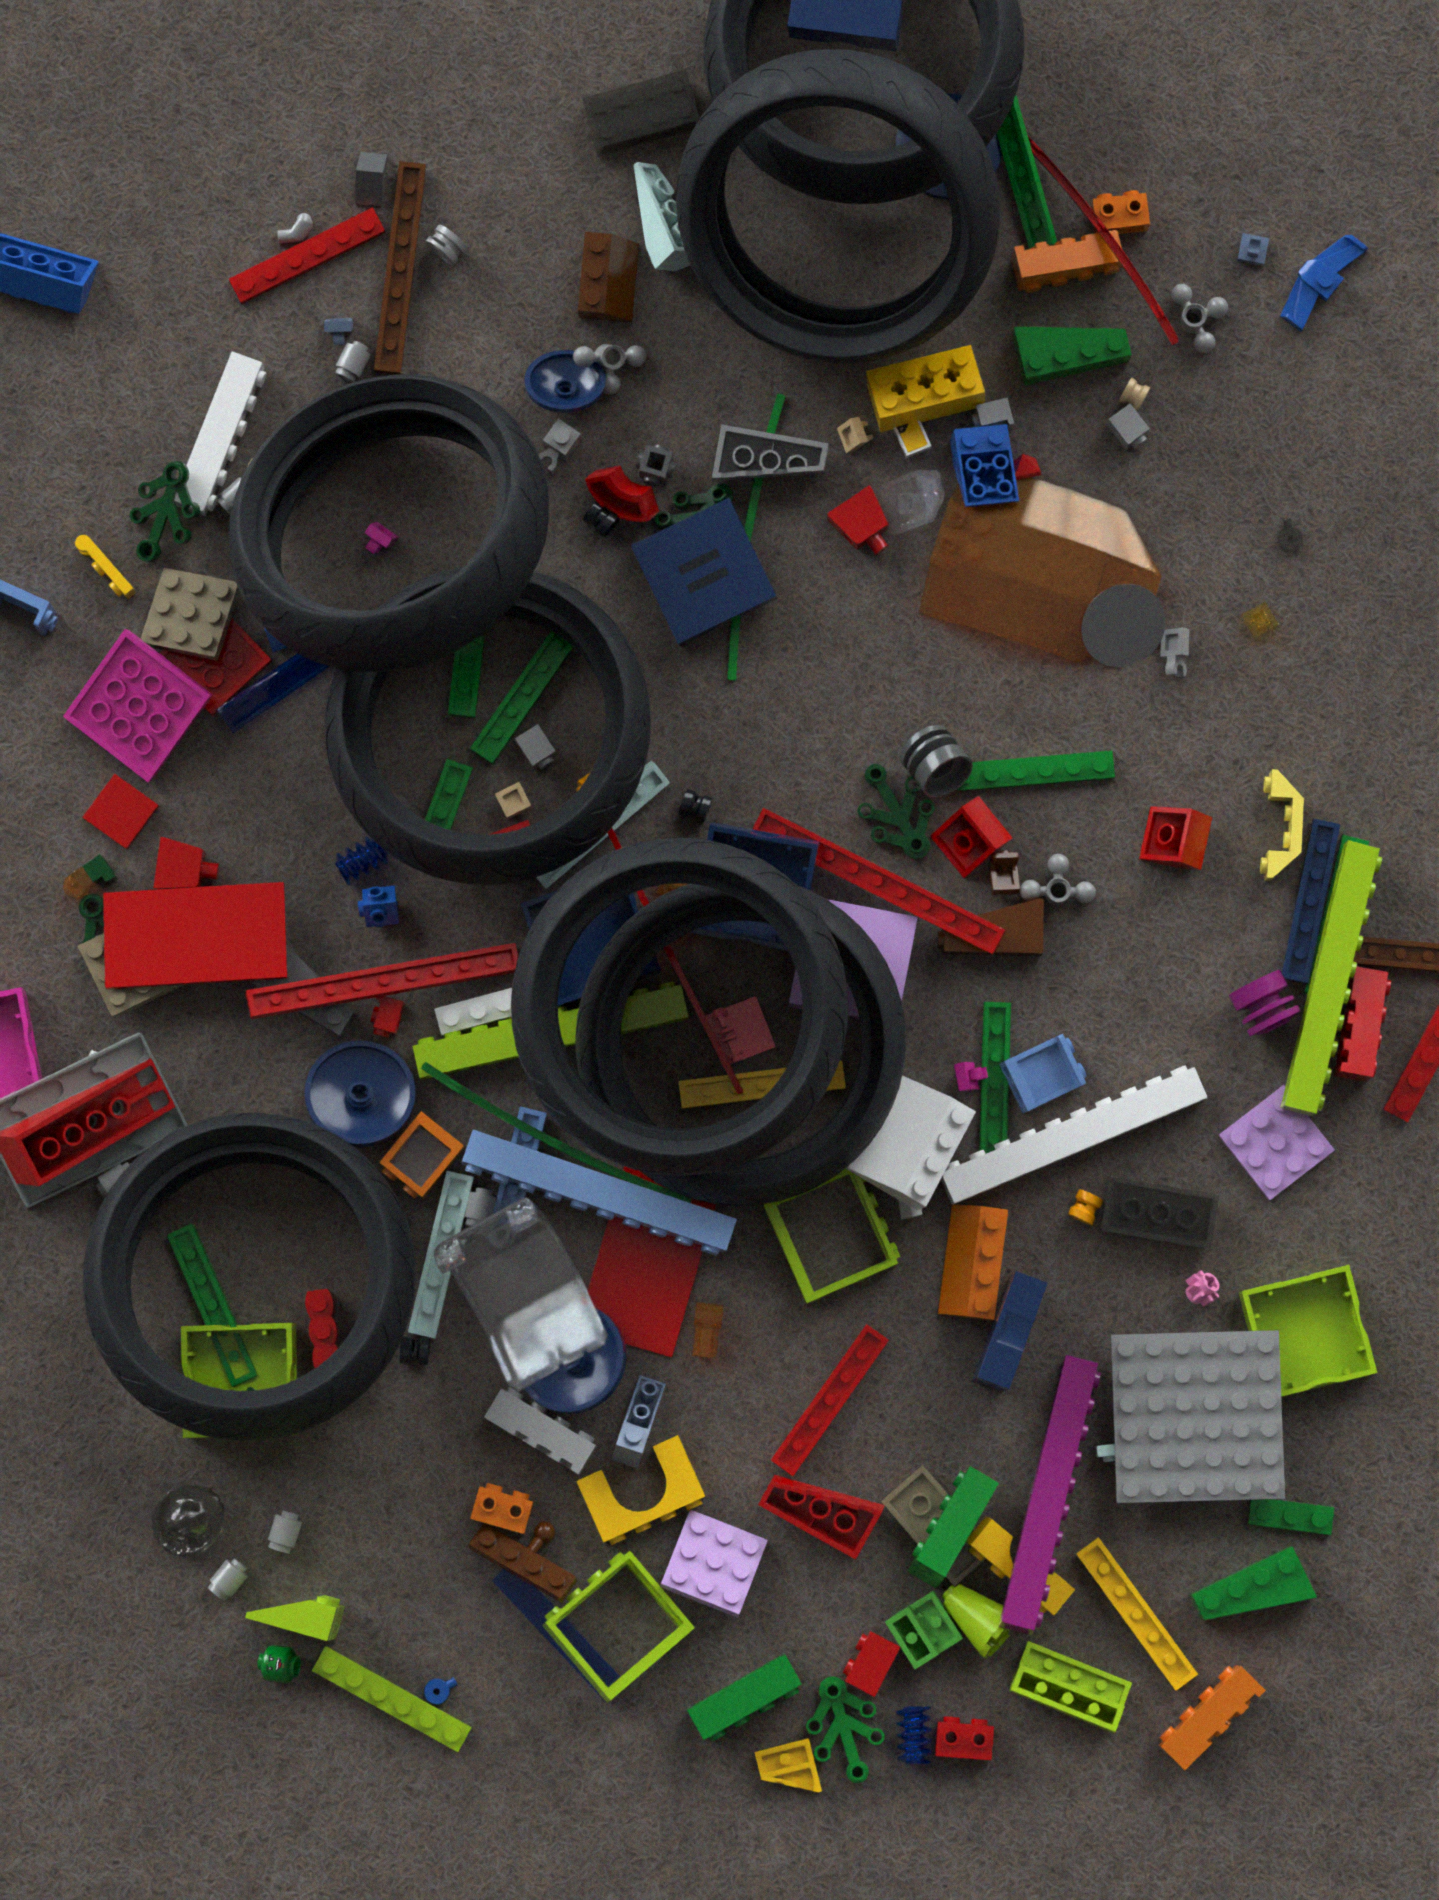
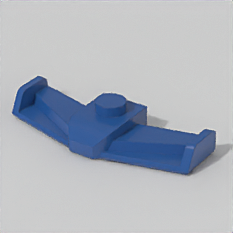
[1280,235,1368,332]

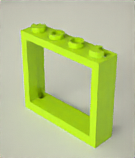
[763,1167,900,1304]
[542,1551,695,1703]

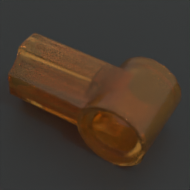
[692,1302,724,1358]

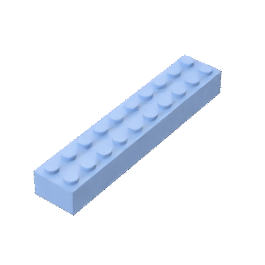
[461,1130,737,1256]

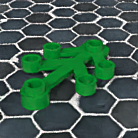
[806,1676,885,1783]

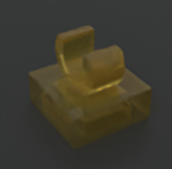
[1241,601,1279,639]

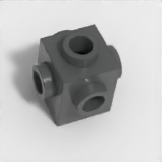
[636,445,677,486]

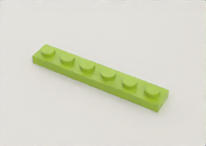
[312,1646,472,1752]

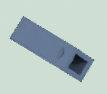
[612,1375,666,1469]

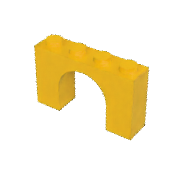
[576,1435,705,1545]

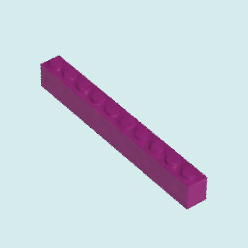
[999,1355,1101,1635]

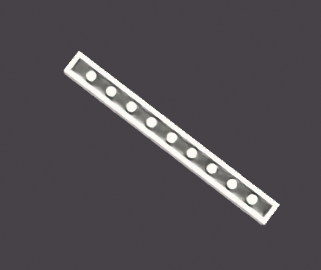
[941,1065,1208,1205]

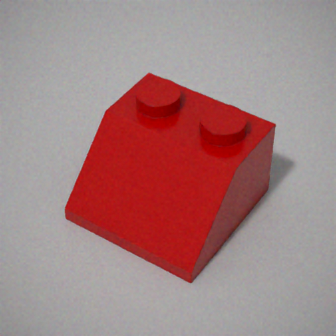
[930,796,1013,878]
[1139,806,1212,870]

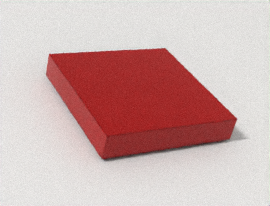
[82,774,159,850]

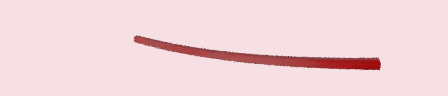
[1028,136,1179,345]
[607,828,744,1095]

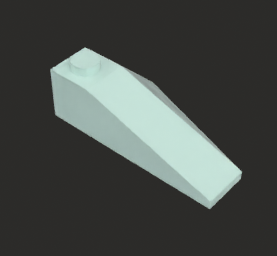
[633,162,690,271]

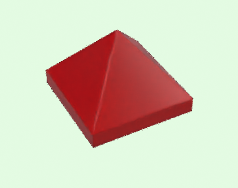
[1013,454,1041,481]

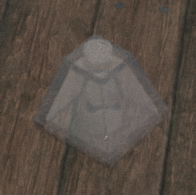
[879,470,945,538]

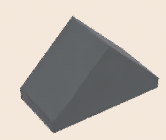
[355,152,388,207]

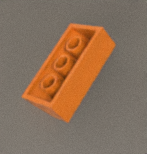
[938,1204,1008,1321]

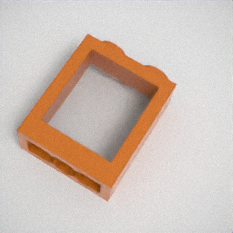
[379,1111,465,1199]

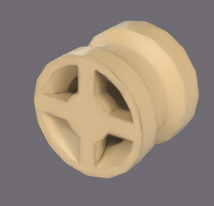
[1119,377,1151,411]

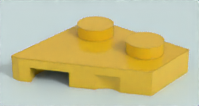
[755,1738,822,1792]

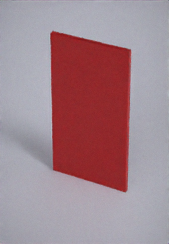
[103,882,287,989]
[584,1166,716,1357]

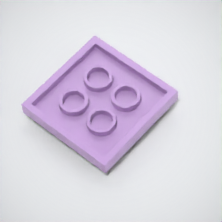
[1218,1085,1334,1200]
[660,1509,768,1618]

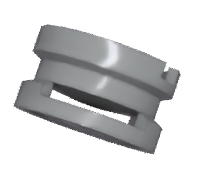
[425,225,468,266]

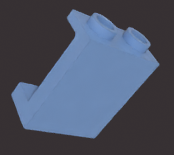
[0,580,58,636]
[999,1034,1086,1113]

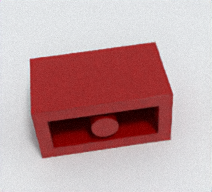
[842,1631,900,1697]

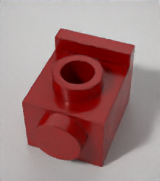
[370,996,405,1038]

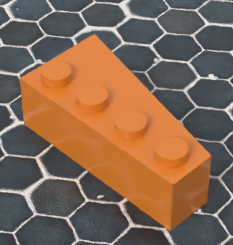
[1011,230,1122,293]
[1158,1665,1266,1770]

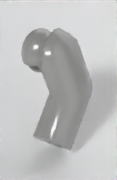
[278,213,313,244]

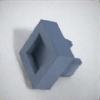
[1237,233,1269,266]
[324,318,353,345]

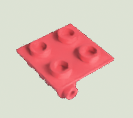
[706,996,776,1065]

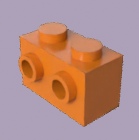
[1091,190,1150,234]
[470,1483,534,1534]

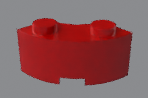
[585,465,659,522]

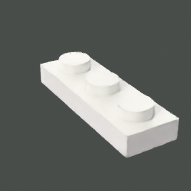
[435,988,512,1036]

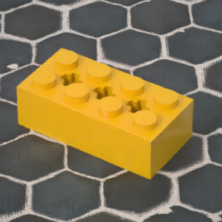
[866,345,985,432]

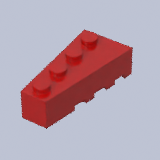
[1334,966,1391,1082]
[758,1474,885,1560]

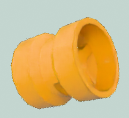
[1067,1189,1104,1226]

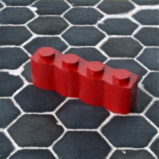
[305,1289,339,1368]

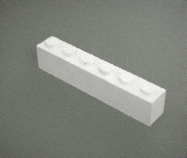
[174,351,267,517]

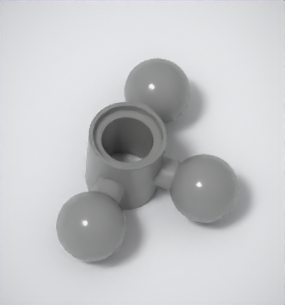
[1171,284,1228,353]
[573,344,646,395]
[1019,854,1096,905]

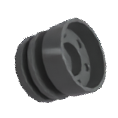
[900,725,973,799]

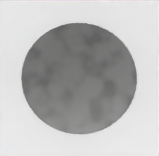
[1081,584,1165,667]

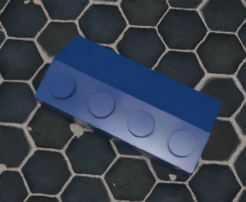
[0,233,99,314]

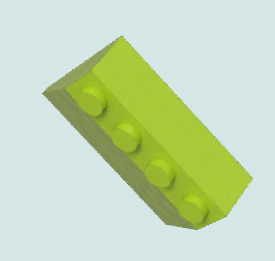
[245,1595,345,1641]

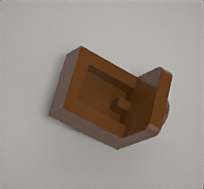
[988,850,1020,895]

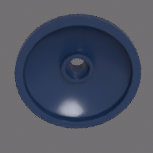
[525,350,606,413]

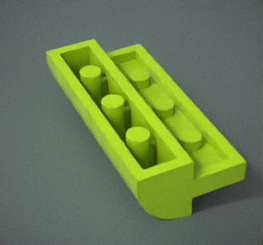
[1009,1641,1132,1734]

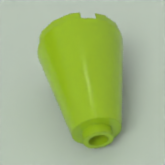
[942,1584,1010,1659]

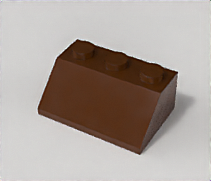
[578,232,639,323]

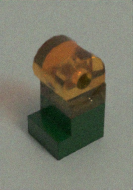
[63,854,118,900]

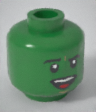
[257,1645,301,1684]

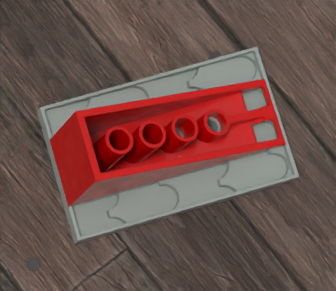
[0,1033,188,1208]

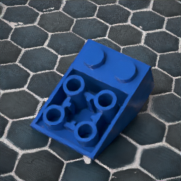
[950,424,1019,507]

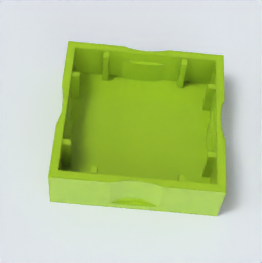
[1239,1265,1377,1397]
[181,1323,298,1438]

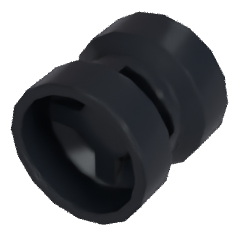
[582,502,620,538]
[678,789,713,823]
[400,1336,430,1365]

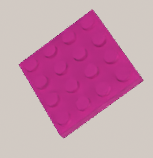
[63,629,213,782]

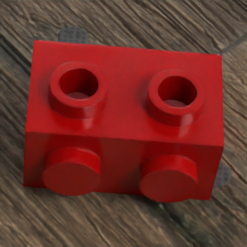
[934,1716,994,1761]

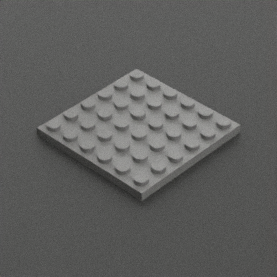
[1111,1330,1285,1503]

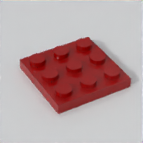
[159,618,272,716]

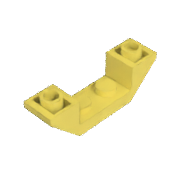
[1260,769,1304,881]

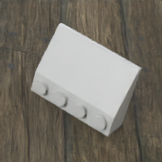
[846,1076,976,1210]

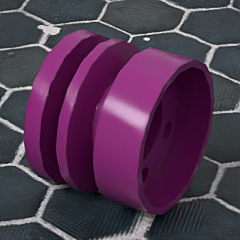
[1228,969,1301,1037]

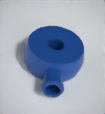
[424,1677,458,1705]

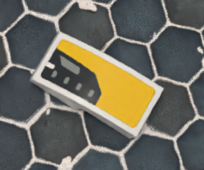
[893,421,931,458]

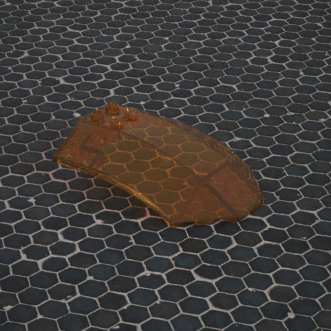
[919,478,1162,664]

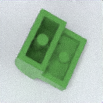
[885,1590,964,1669]

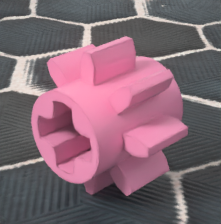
[1186,1270,1219,1307]

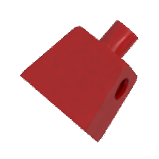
[827,485,889,555]
[153,837,219,890]

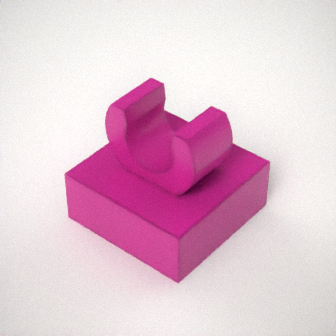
[365,522,399,554]
[954,1062,988,1091]

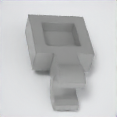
[1160,627,1189,677]

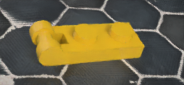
[75,535,136,599]

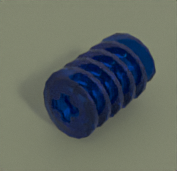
[334,836,395,886]
[896,1706,932,1764]

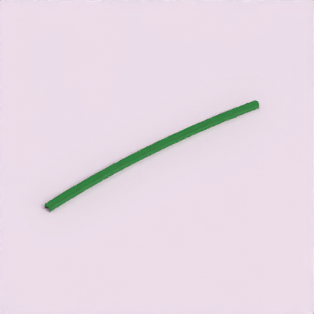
[728,394,786,680]
[421,1062,691,1203]

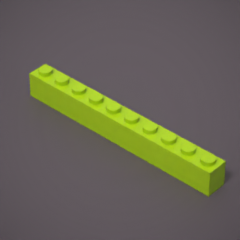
[1280,840,1382,1116]
[413,982,688,1080]

